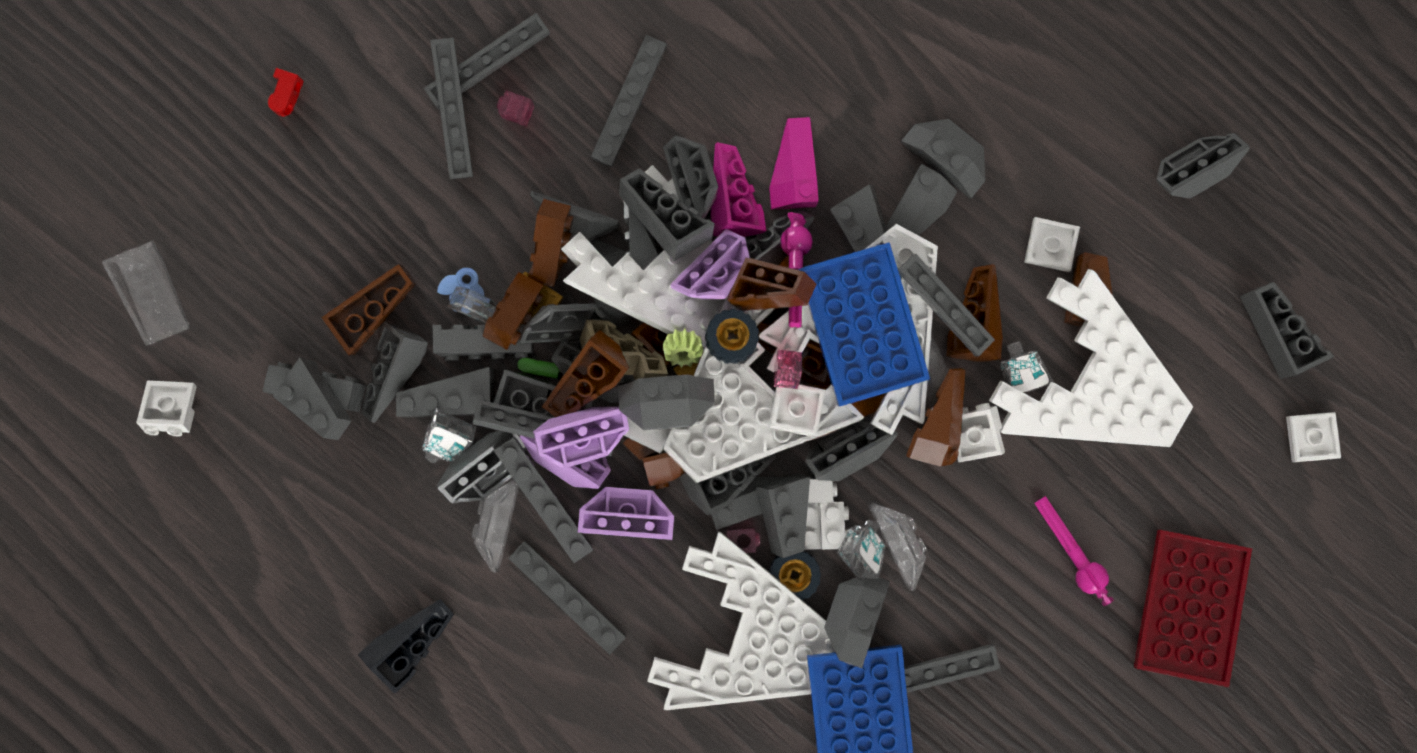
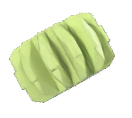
[663,328,703,368]

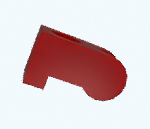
[268,68,304,117]

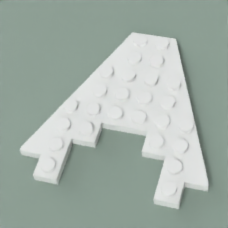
[561,165,726,352]
[758,224,938,435]
[989,269,1193,447]
[663,296,864,483]
[647,532,835,710]

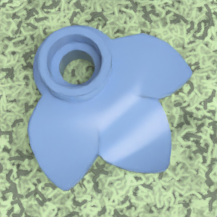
[437,268,484,312]

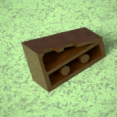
[1064,252,1113,327]

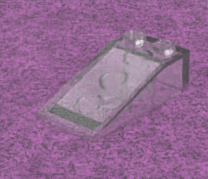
[102,240,190,346]

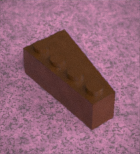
[321,264,416,356]

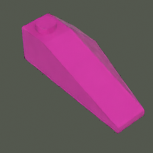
[769,117,818,210]
[711,142,766,237]

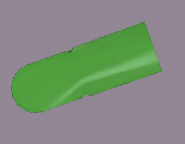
[518,358,560,379]

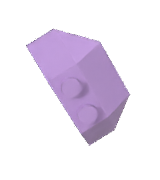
[670,229,749,300]
[533,406,629,469]
[520,435,611,489]
[578,487,674,540]

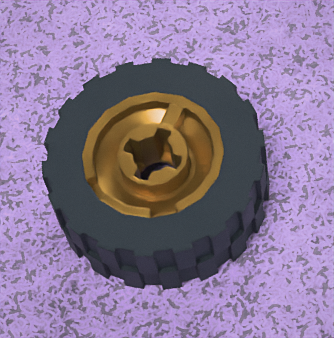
[705,309,759,364]
[769,551,821,601]

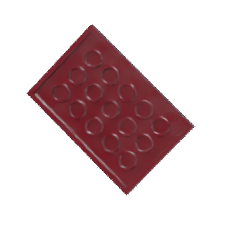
[1134,530,1252,688]

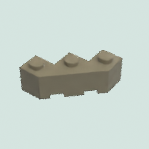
[580,320,668,380]

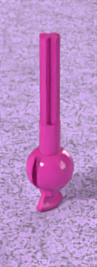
[780,212,813,328]
[1034,496,1114,606]

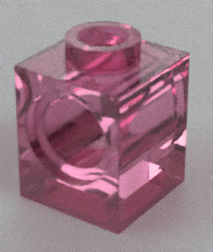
[497,90,535,127]
[774,350,802,389]
[726,528,760,553]

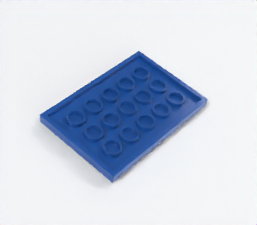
[798,242,930,407]
[807,645,913,753]

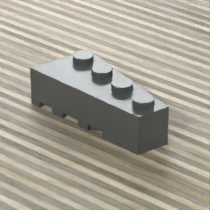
[396,367,494,418]

